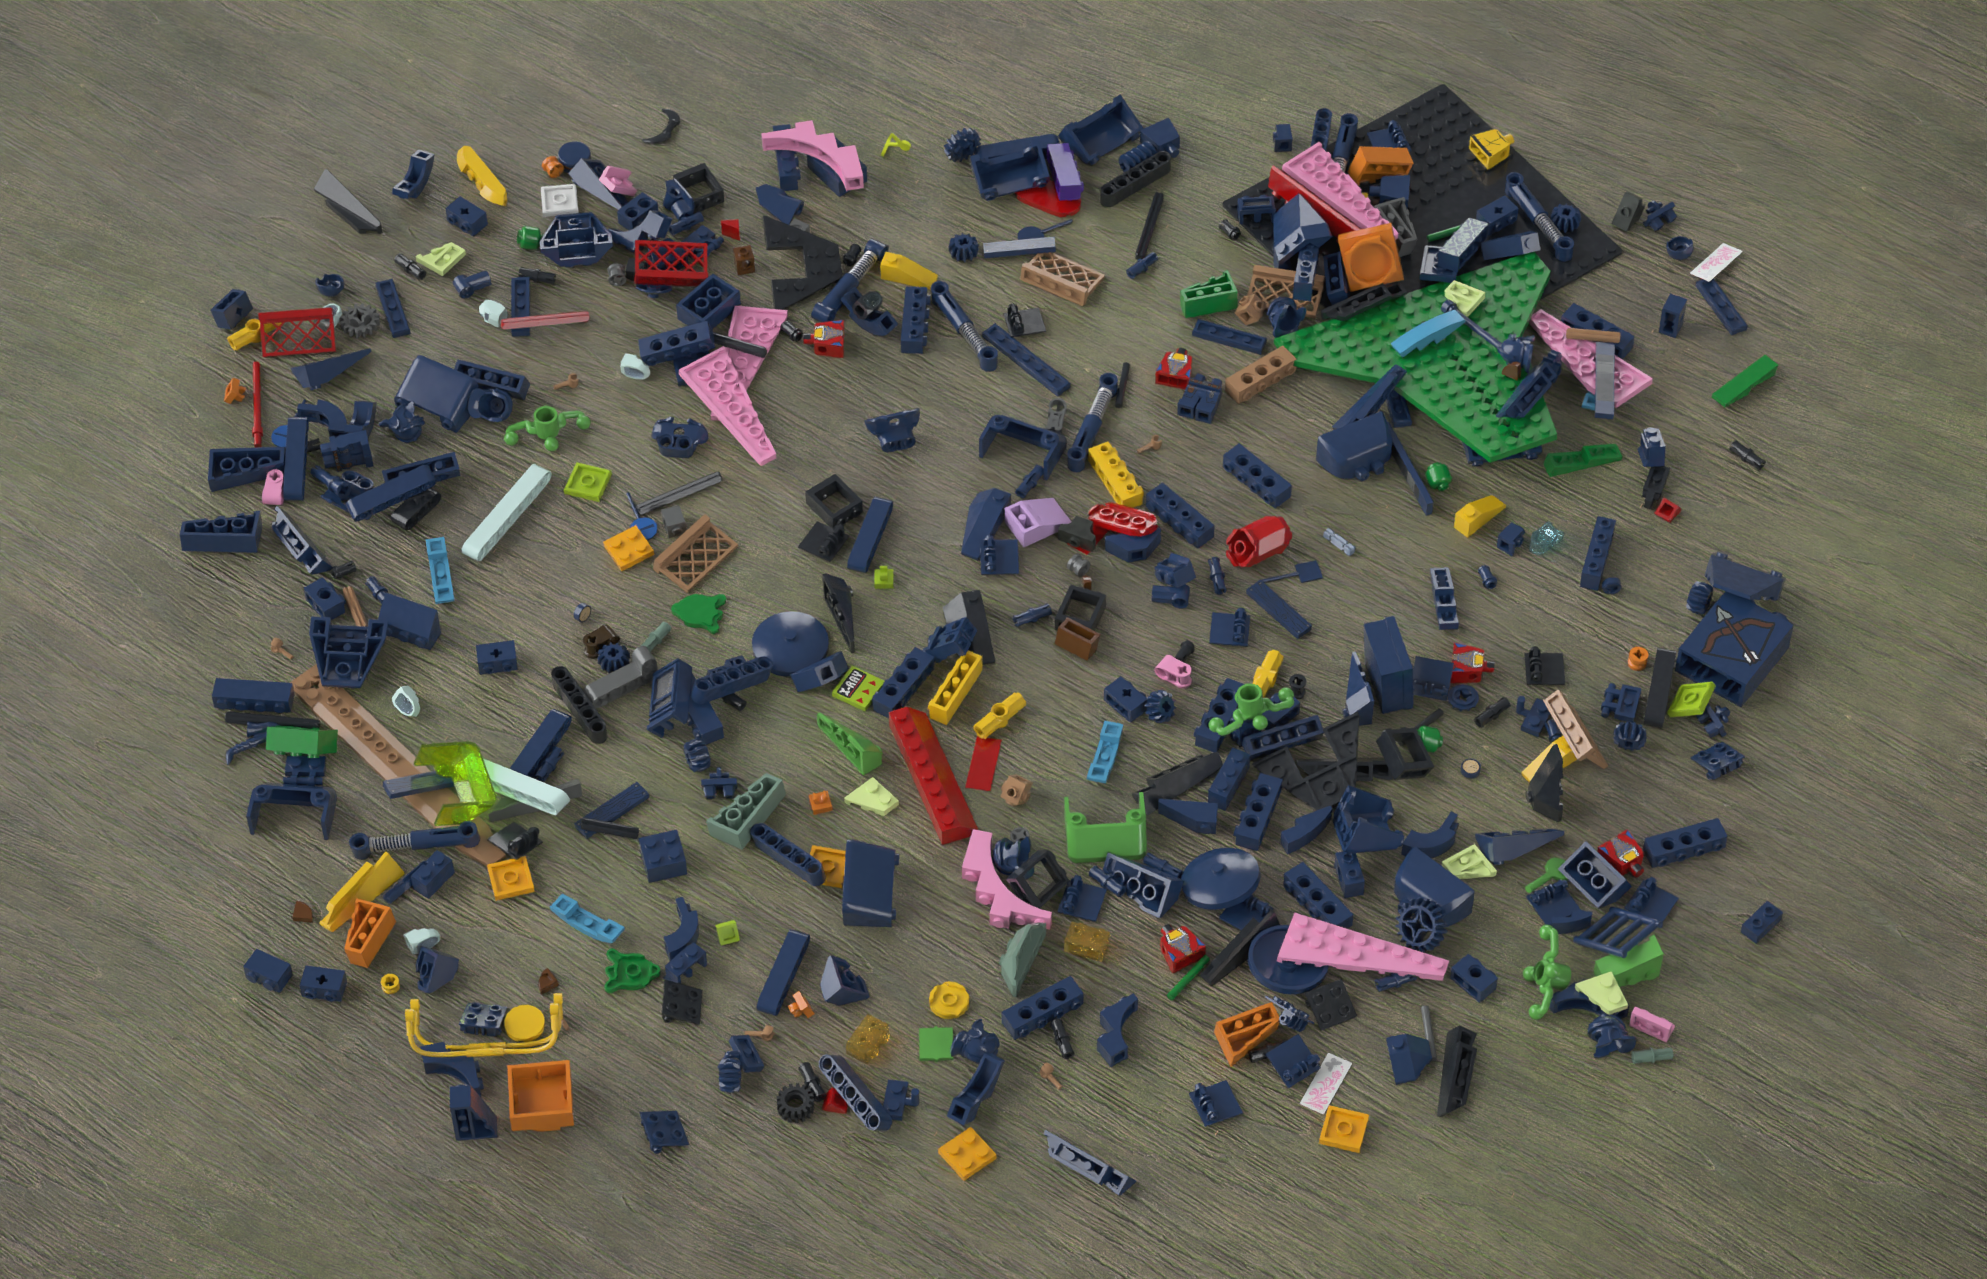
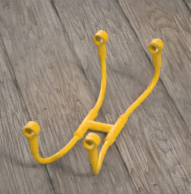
[405,993,563,1057]

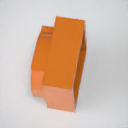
[1338,223,1404,292]
[507,1060,574,1132]

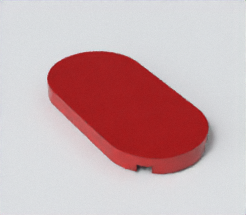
[1015,180,1081,217]
[1088,503,1158,536]

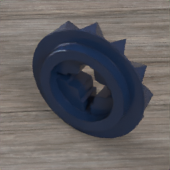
[1448,684,1479,712]

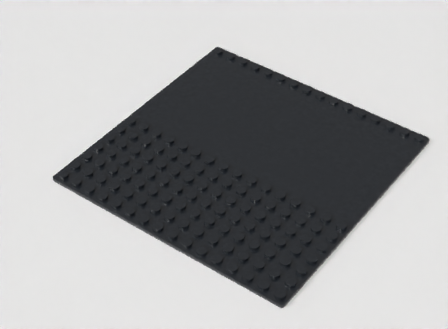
[1222,84,1622,309]

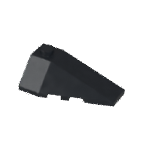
[822,573,855,654]
[943,590,995,665]
[1526,744,1563,822]

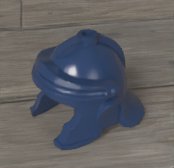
[1267,297,1306,338]
[1497,334,1535,373]
[468,388,513,422]
[379,401,425,442]
[992,837,1034,880]
[1587,1013,1637,1058]
[950,1019,1000,1064]

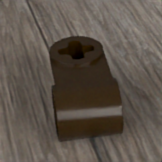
[583,624,620,658]

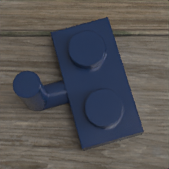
[1516,696,1551,737]
[717,1035,764,1073]
[883,1079,920,1121]

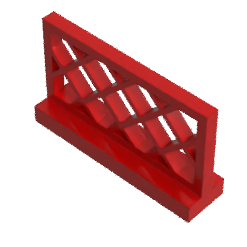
[634,240,708,287]
[258,307,336,357]

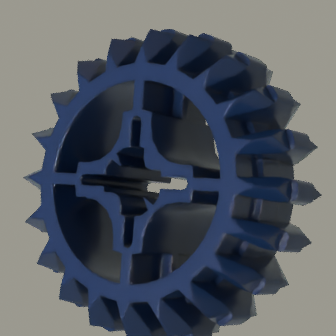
[1394,897,1448,952]

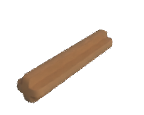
[1566,328,1621,343]
[343,586,368,627]

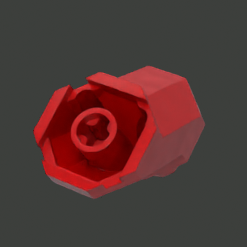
[1226,516,1292,567]

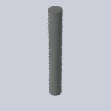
[1421,1005,1437,1062]

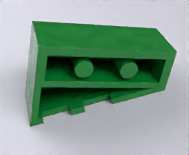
[1180,270,1238,318]
[266,726,338,758]

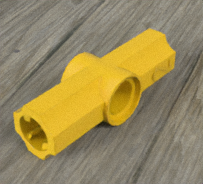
[227,311,281,351]
[1253,650,1284,698]
[973,692,1026,739]

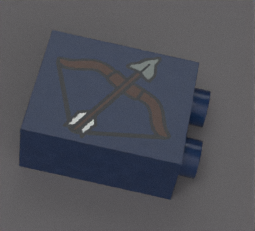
[1675,591,1794,707]

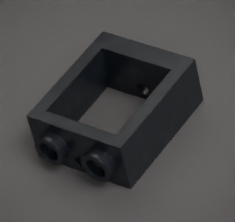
[673,163,724,214]
[805,474,863,528]
[1055,584,1106,631]
[1376,727,1434,780]
[1006,849,1070,909]

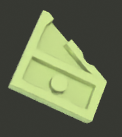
[416,242,466,276]
[1445,280,1485,317]
[844,777,899,816]
[1441,844,1497,879]
[1575,972,1628,1015]

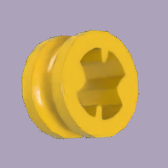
[381,974,400,994]

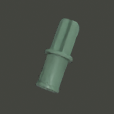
[641,622,671,652]
[1631,1047,1673,1064]

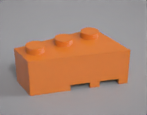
[1348,146,1413,186]
[344,898,396,968]
[1214,1002,1280,1067]

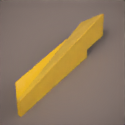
[320,852,404,932]

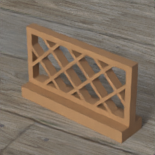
[1020,252,1105,306]
[1247,265,1326,318]
[653,514,738,593]
[1543,689,1608,769]

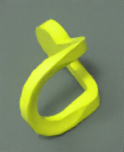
[880,133,911,157]

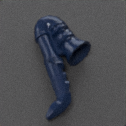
[226,721,280,766]

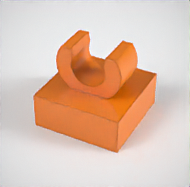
[224,378,246,404]
[808,791,832,815]
[788,991,815,1018]

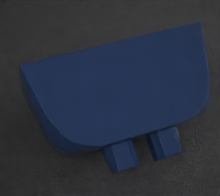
[1316,411,1392,482]
[1394,846,1475,927]

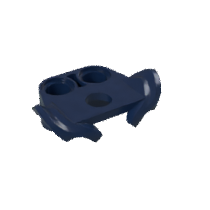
[864,408,920,453]
[651,417,708,458]
[320,471,374,520]

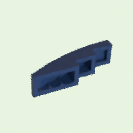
[1430,567,1459,630]

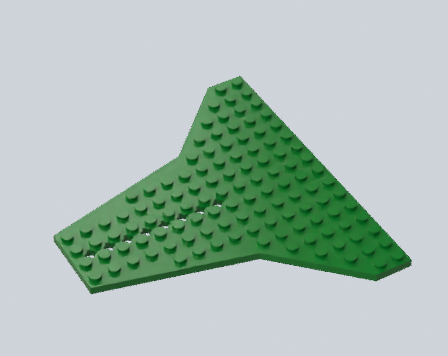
[1274,252,1557,463]

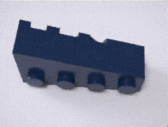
[208,447,286,492]
[180,511,263,553]

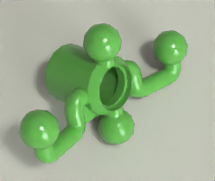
[504,406,591,451]
[1209,684,1294,736]
[1523,925,1571,1020]

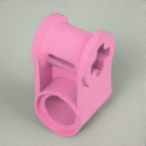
[262,469,284,505]
[1154,655,1192,688]

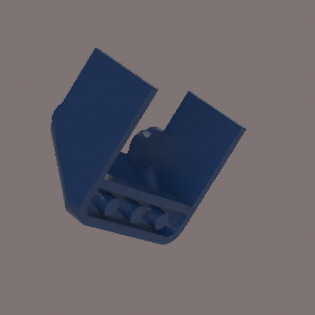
[979,415,1067,481]
[246,783,337,840]

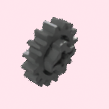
[340,303,380,338]

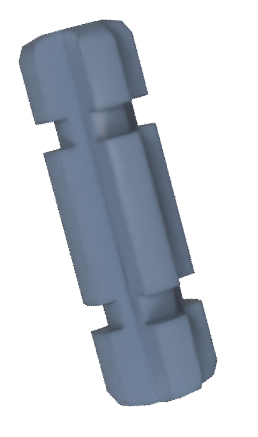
[1323,528,1356,556]

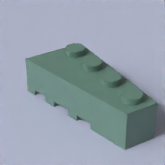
[706,773,786,850]

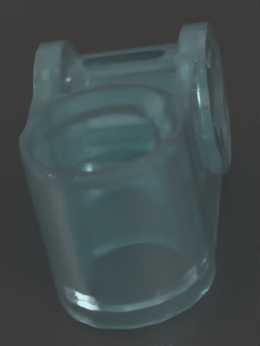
[1529,521,1564,555]

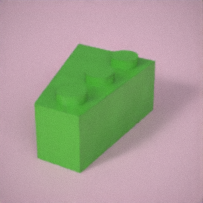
[1594,935,1663,987]

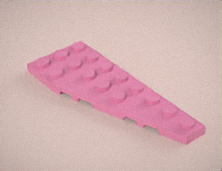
[1529,309,1653,408]

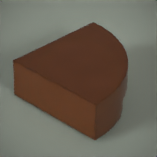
[1502,362,1521,380]
[1082,575,1092,591]
[292,901,313,923]
[538,968,559,995]

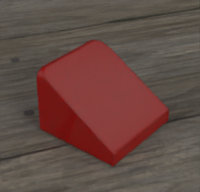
[721,219,740,240]
[1654,498,1682,523]
[822,1087,848,1114]

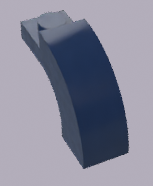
[392,150,435,199]
[841,287,898,336]
[297,400,348,438]
[344,400,377,438]
[1401,812,1459,858]
[663,897,699,962]

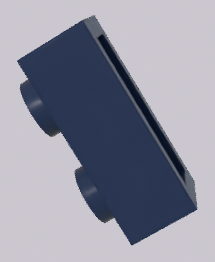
[1741,901,1783,944]

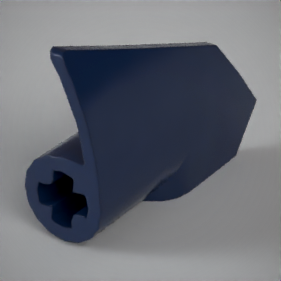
[662,179,694,221]
[756,184,804,225]

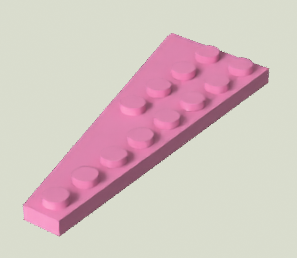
[1282,142,1399,240]
[711,306,788,421]
[679,346,776,466]
[1277,913,1449,981]

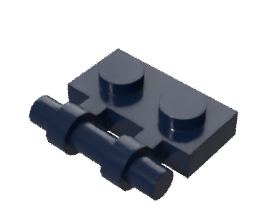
[681,225,724,260]
[1601,683,1642,723]
[283,756,327,786]

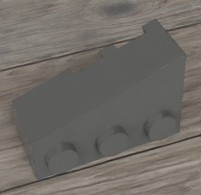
[1374,197,1417,257]

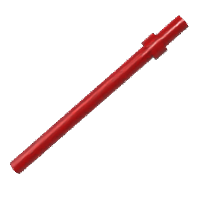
[252,361,263,448]

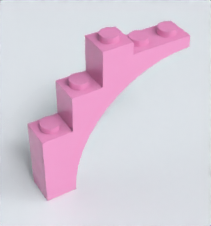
[761,120,864,191]
[962,829,1052,930]

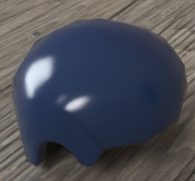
[1666,236,1694,261]
[315,274,345,297]

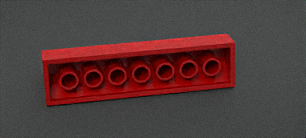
[1268,165,1361,243]
[889,707,978,845]

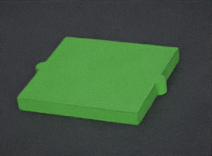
[919,1026,953,1062]

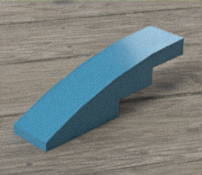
[1391,310,1466,358]

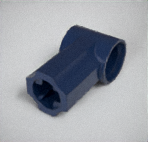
[453,271,492,299]
[1151,584,1190,609]

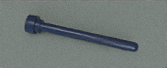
[1441,299,1502,349]

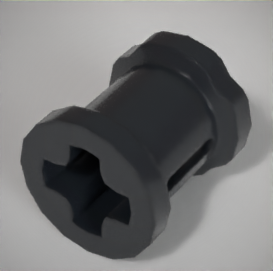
[1289,674,1306,699]

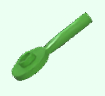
[1525,858,1568,893]

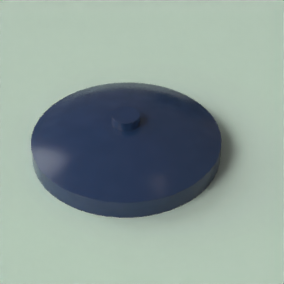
[752,611,829,677]
[1181,848,1261,910]
[1248,925,1329,994]

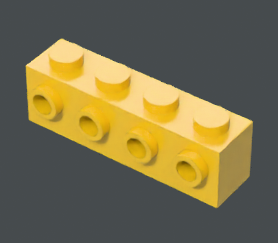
[1088,441,1144,508]
[928,651,983,725]

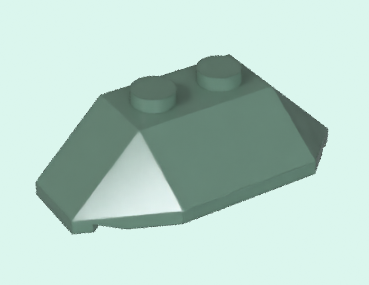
[999,922,1046,997]

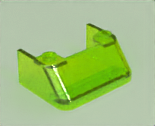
[414,741,497,826]

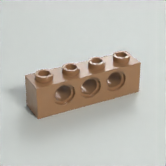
[1225,346,1296,404]

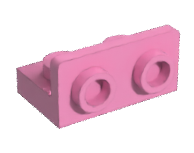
[599,166,637,197]
[1629,1007,1675,1043]

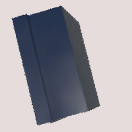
[1363,616,1413,714]

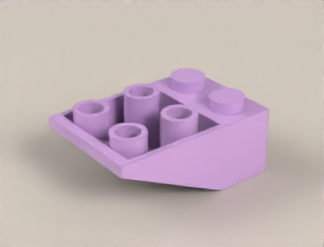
[1005,498,1071,547]

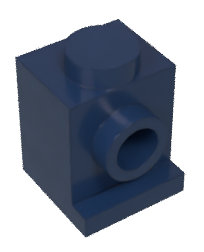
[1273,124,1293,152]
[1497,522,1525,556]

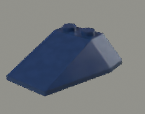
[1273,193,1332,270]
[540,212,613,267]
[309,616,388,688]

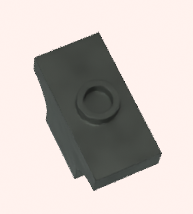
[1611,191,1645,232]
[1058,516,1096,552]

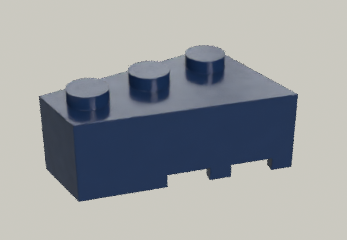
[450,1085,498,1141]

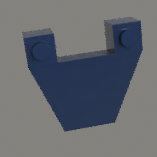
[1704,551,1786,601]

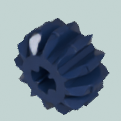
[1550,203,1581,233]
[948,232,979,263]
[1686,581,1713,615]
[597,642,630,674]
[1144,690,1177,723]
[1613,721,1647,751]
[684,738,711,773]
[719,1058,742,1093]

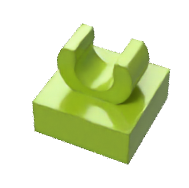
[874,566,894,589]
[715,920,740,946]

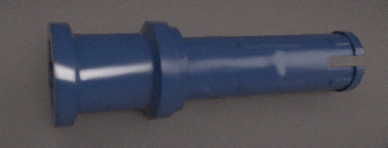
[310,465,351,498]

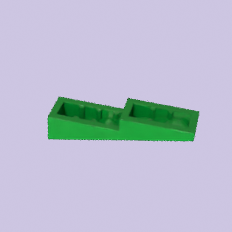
[1712,355,1778,408]
[1543,444,1623,477]

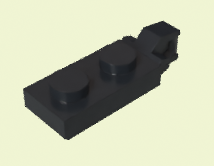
[1642,466,1670,509]

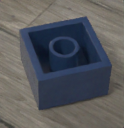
[638,829,687,883]

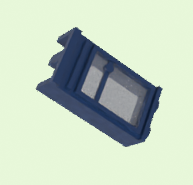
[647,658,692,738]

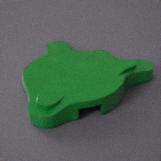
[671,594,726,634]
[604,948,661,994]

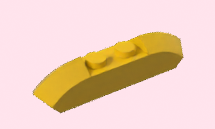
[457,146,508,206]

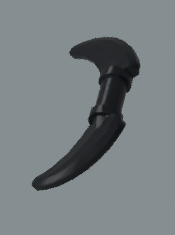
[642,108,680,144]

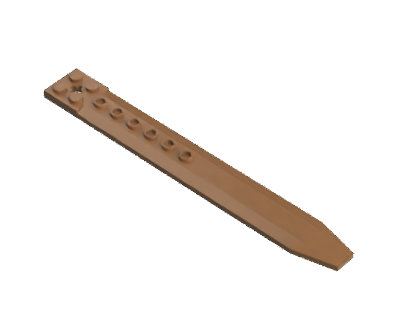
[290,664,506,866]

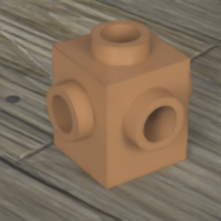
[1235,294,1266,325]
[1000,774,1033,806]

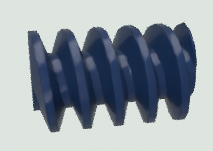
[1119,141,1157,172]

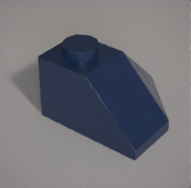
[416,946,459,994]
[820,955,870,1006]
[1386,1034,1432,1085]

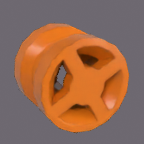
[542,156,564,178]
[1628,647,1648,671]

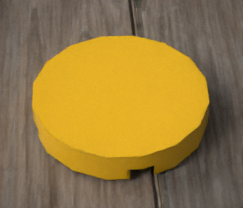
[929,981,970,1019]
[504,1005,545,1042]

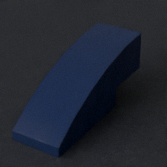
[1280,805,1332,855]

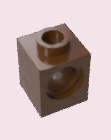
[733,245,755,275]

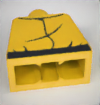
[1469,129,1514,169]

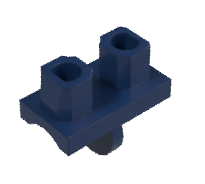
[1643,200,1677,232]
[1696,703,1730,738]
[701,767,738,799]

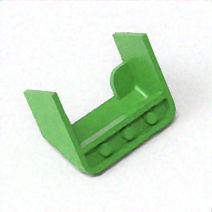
[1064,792,1147,863]

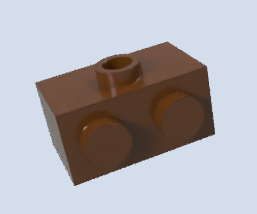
[1055,617,1101,661]

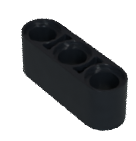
[391,488,441,531]

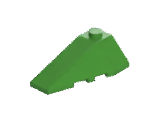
[817,712,883,776]

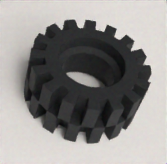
[777,1083,814,1123]

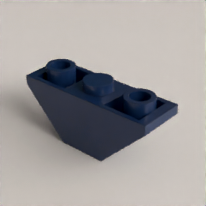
[1105,528,1161,563]
[790,651,849,692]

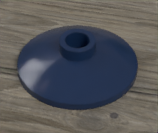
[636,284,672,298]

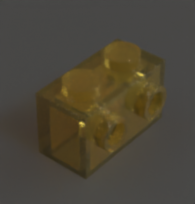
[1064,921,1110,962]
[846,1014,890,1065]

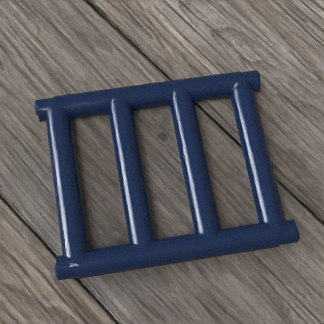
[1573,906,1663,958]

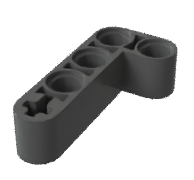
[583,646,658,708]

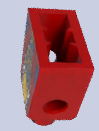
[803,320,844,358]
[1155,348,1192,390]
[1450,643,1495,683]
[1597,829,1644,878]
[1160,924,1206,974]

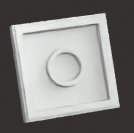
[541,184,579,217]

